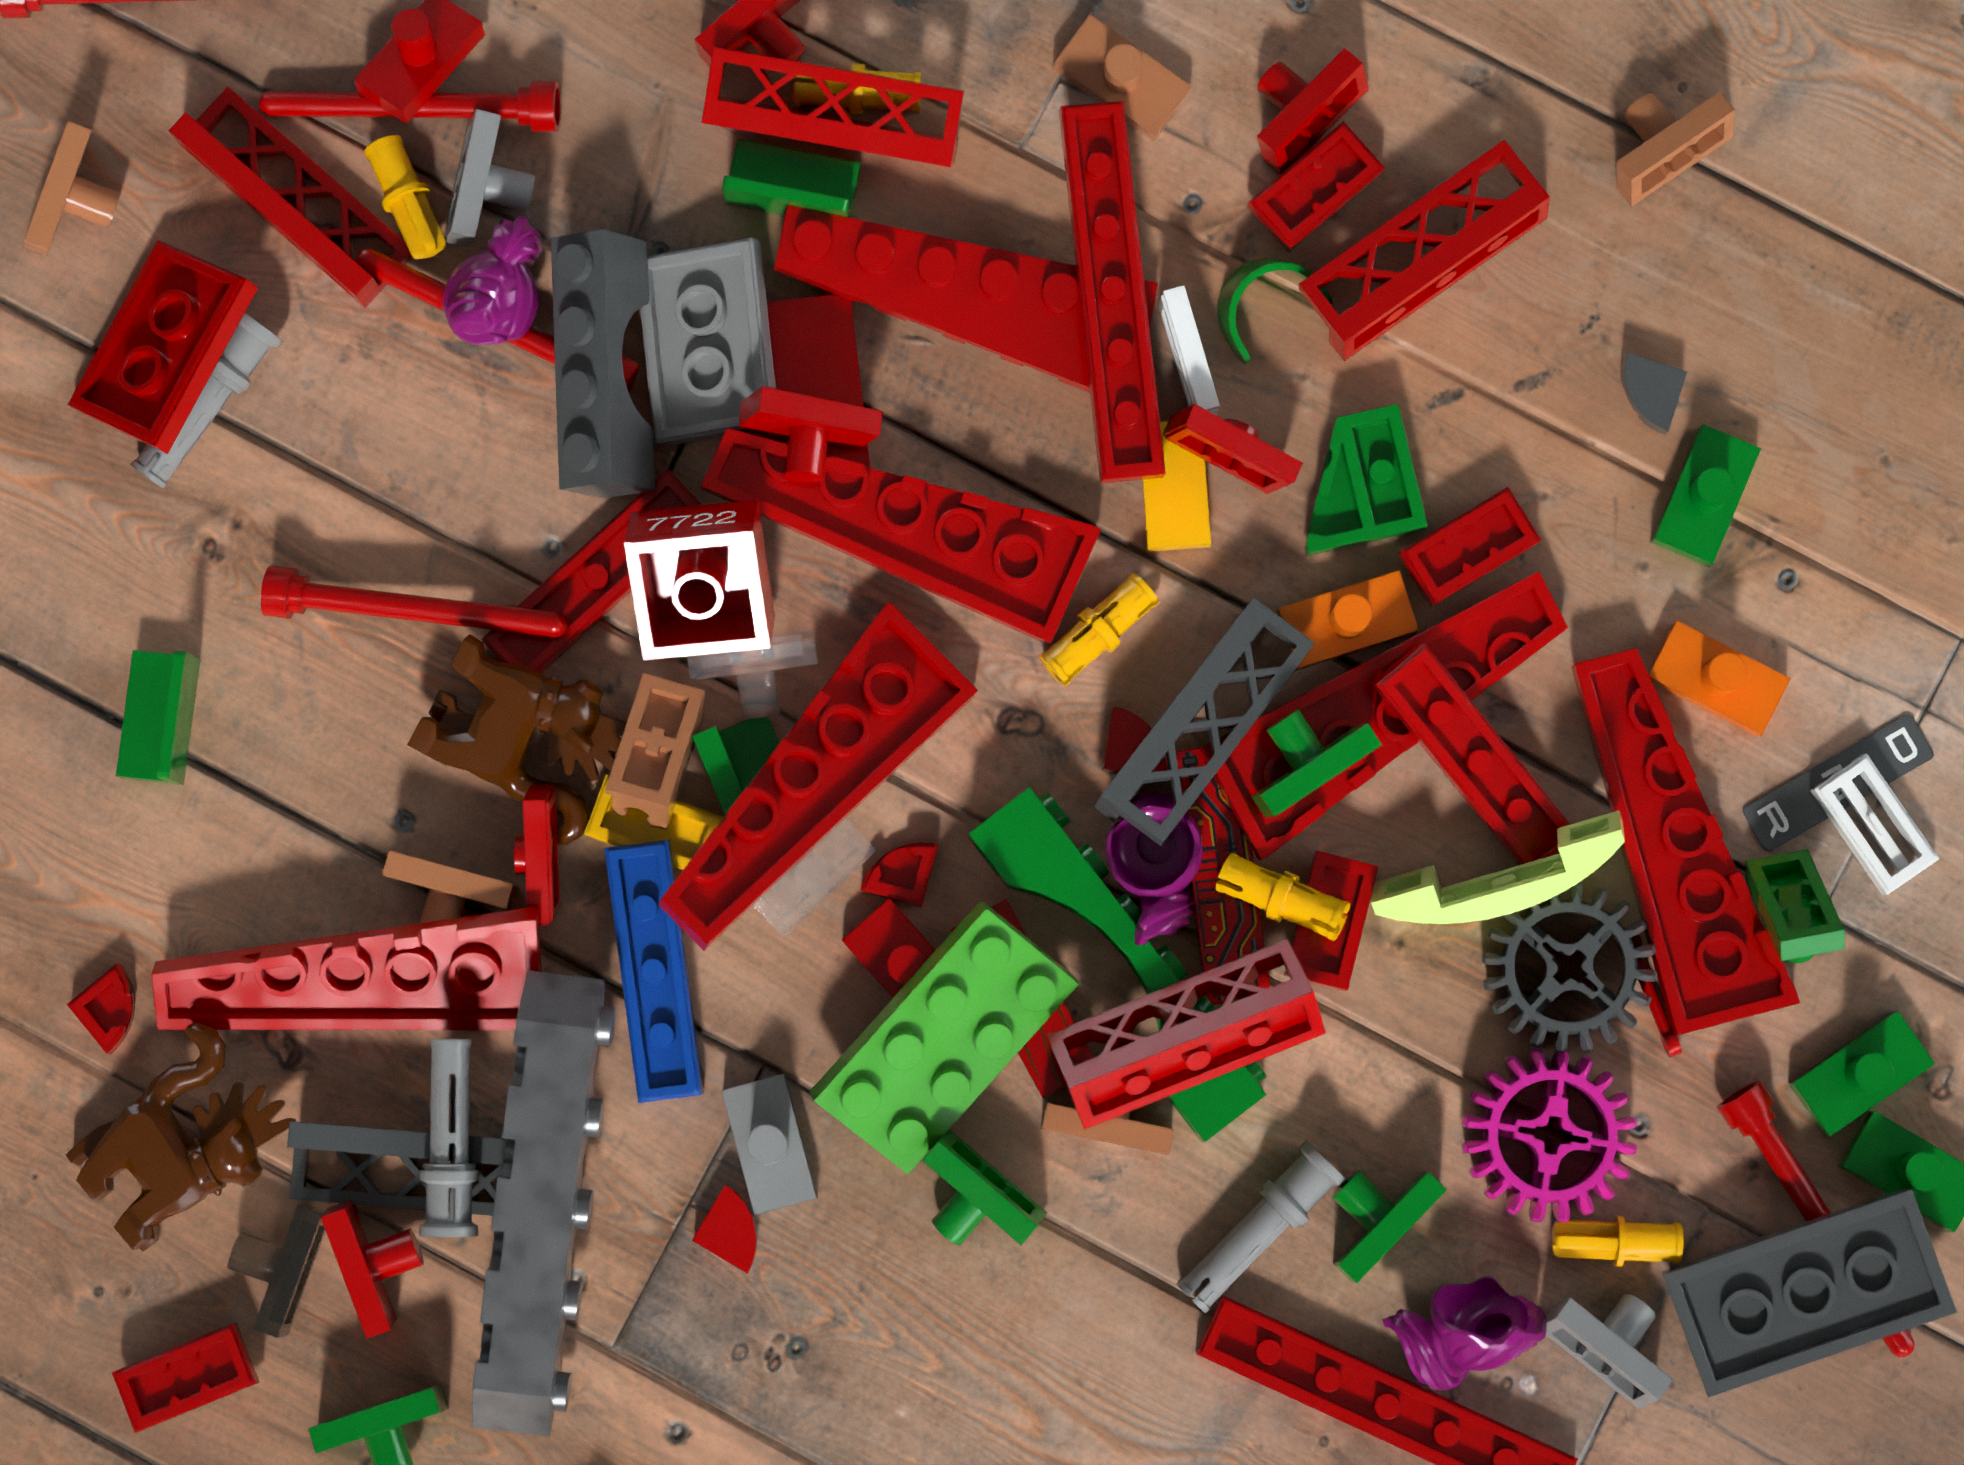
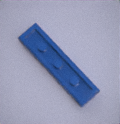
[604,839,704,1103]

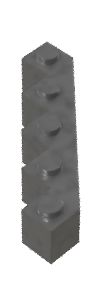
[472,970,615,1437]

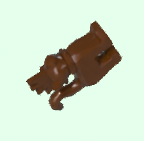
[407,634,627,845]
[66,1022,296,1252]

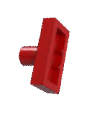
[354,0,485,124]
[694,0,806,67]
[1256,48,1369,175]
[738,386,883,483]
[842,898,936,998]
[320,1199,424,1339]

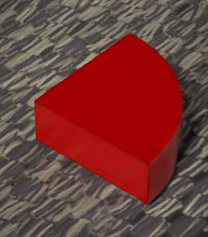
[1102,707,1167,782]
[860,842,939,907]
[67,963,135,1054]
[692,1185,757,1273]

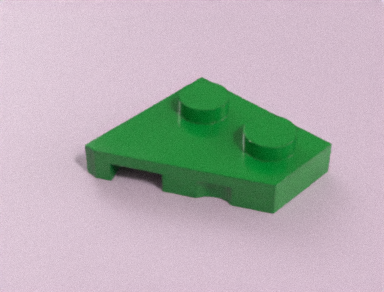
[1304,404,1428,557]

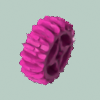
[1461,1048,1637,1222]

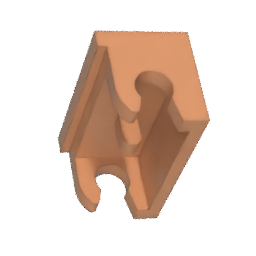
[605,673,705,830]

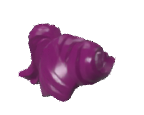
[442,216,542,345]
[1106,792,1203,945]
[1382,1276,1547,1391]

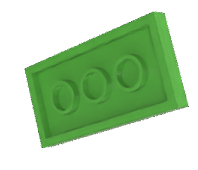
[809,900,1079,1174]

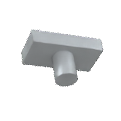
[444,109,535,248]
[721,1074,817,1215]
[1546,1294,1673,1410]

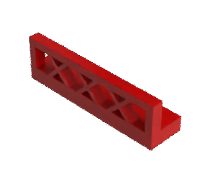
[701,46,965,167]
[168,86,412,308]
[1299,140,1550,361]
[1047,939,1326,1130]

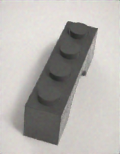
[551,229,656,498]

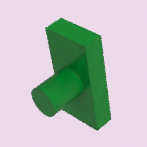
[1651,424,1761,567]
[1251,709,1382,817]
[1745,849,1845,963]
[1788,1011,1935,1137]
[1838,1110,1964,1233]
[922,1129,1047,1245]
[1332,1170,1447,1283]
[308,1384,449,1465]

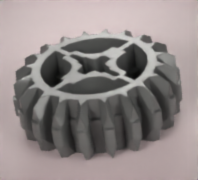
[1482,881,1657,1053]

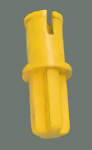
[364,135,446,259]
[1551,1215,1684,1267]

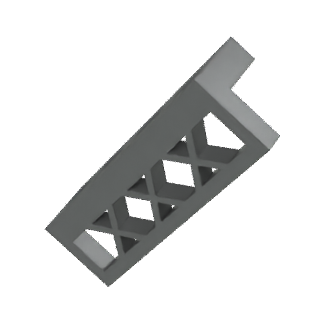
[1094,597,1315,846]
[287,1121,505,1216]

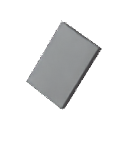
[640,237,776,447]

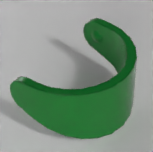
[1217,258,1333,364]

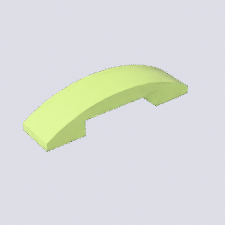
[1371,810,1625,924]

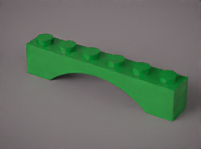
[968,787,1267,1143]

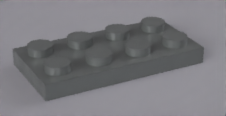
[1662,1186,1957,1397]

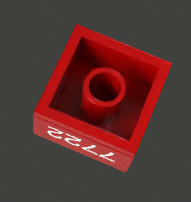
[624,500,775,660]

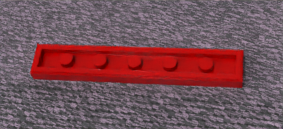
[1059,101,1166,484]
[1196,1295,1578,1465]

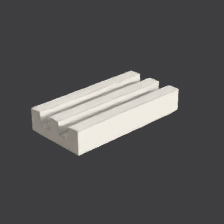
[1158,285,1220,416]
[1810,753,1939,896]

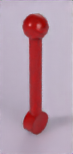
[1617,934,1682,1058]

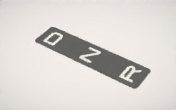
[1743,715,1934,851]

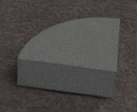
[1621,352,1687,435]

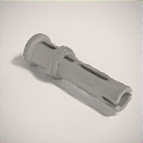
[130,313,283,489]
[419,1039,479,1237]
[1176,1140,1348,1313]

